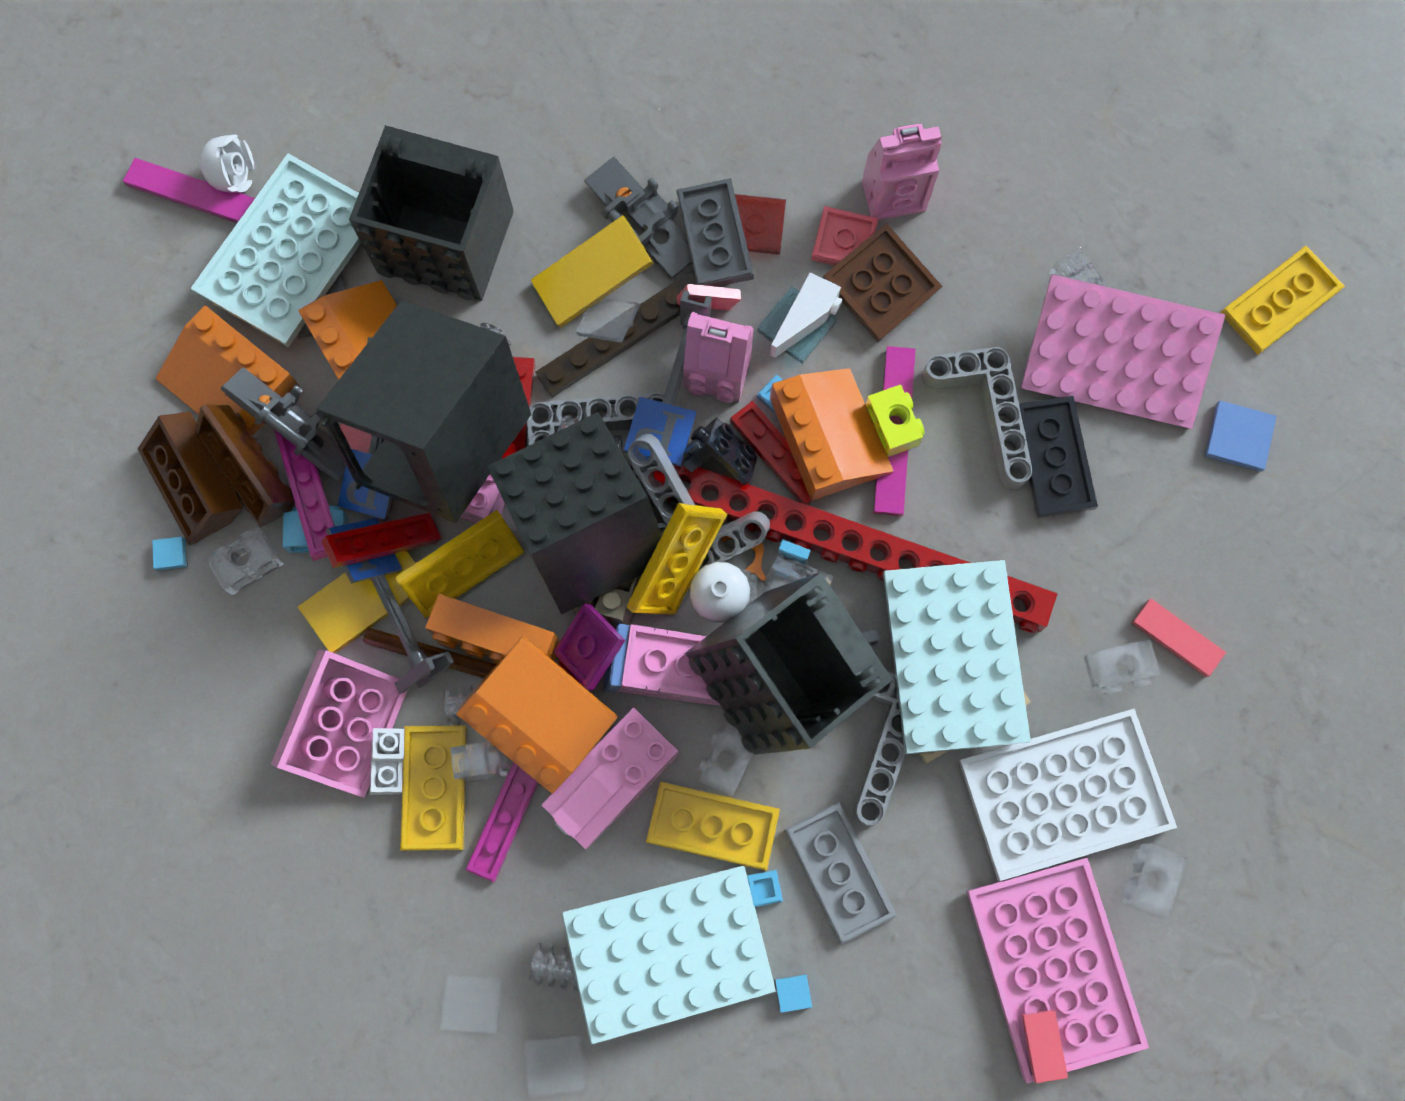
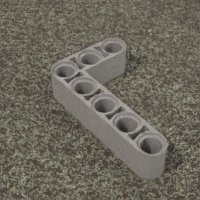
[922,347,1032,490]
[527,392,664,445]
[628,434,770,571]
[854,671,905,827]

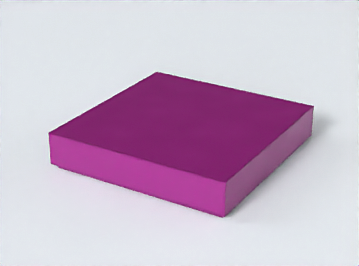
[553,603,626,690]

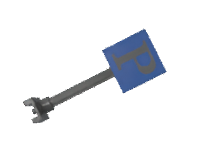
[623,290,712,467]
[337,337,393,520]
[326,518,454,694]

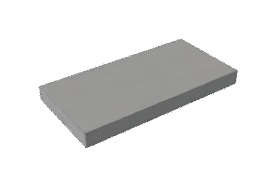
[785,802,897,945]

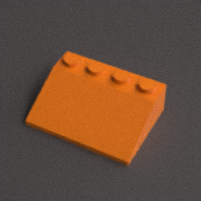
[298,280,397,380]
[155,305,300,437]
[769,368,894,501]
[456,636,618,794]

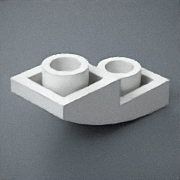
[370,728,404,795]

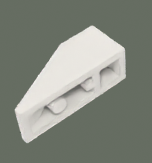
[770,273,842,358]

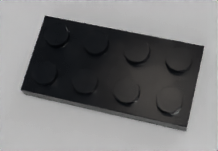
[1019,396,1098,518]

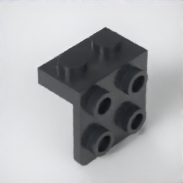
[683,417,757,485]

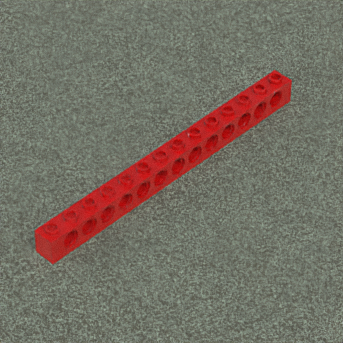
[653,461,1058,633]

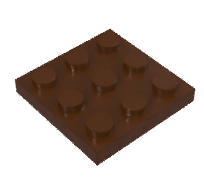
[822,223,943,342]

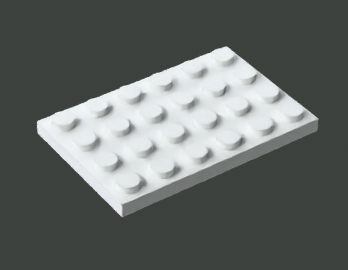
[959,709,1177,881]

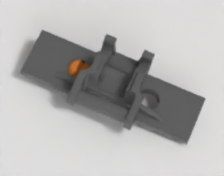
[584,157,692,279]
[220,367,346,481]

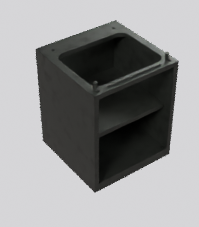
[316,300,532,523]

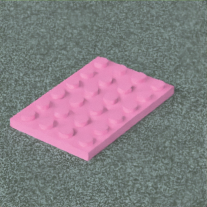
[1020,274,1225,429]
[966,857,1149,1084]

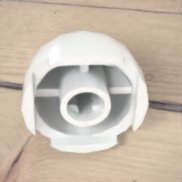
[199,135,254,193]
[690,562,750,623]

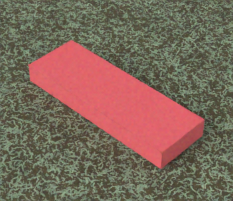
[1131,598,1226,677]

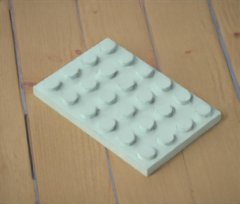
[191,153,361,347]
[883,560,1031,754]
[561,866,776,1044]

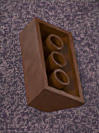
[195,404,295,528]
[137,411,243,545]

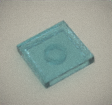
[757,286,837,364]

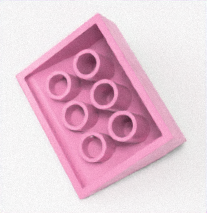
[271,649,407,798]

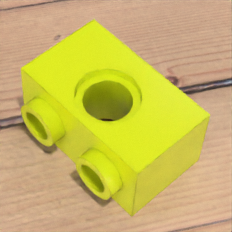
[865,384,925,457]

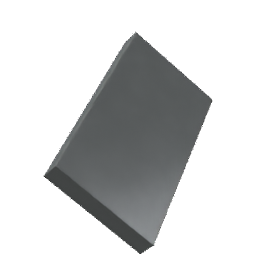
[676,178,754,287]

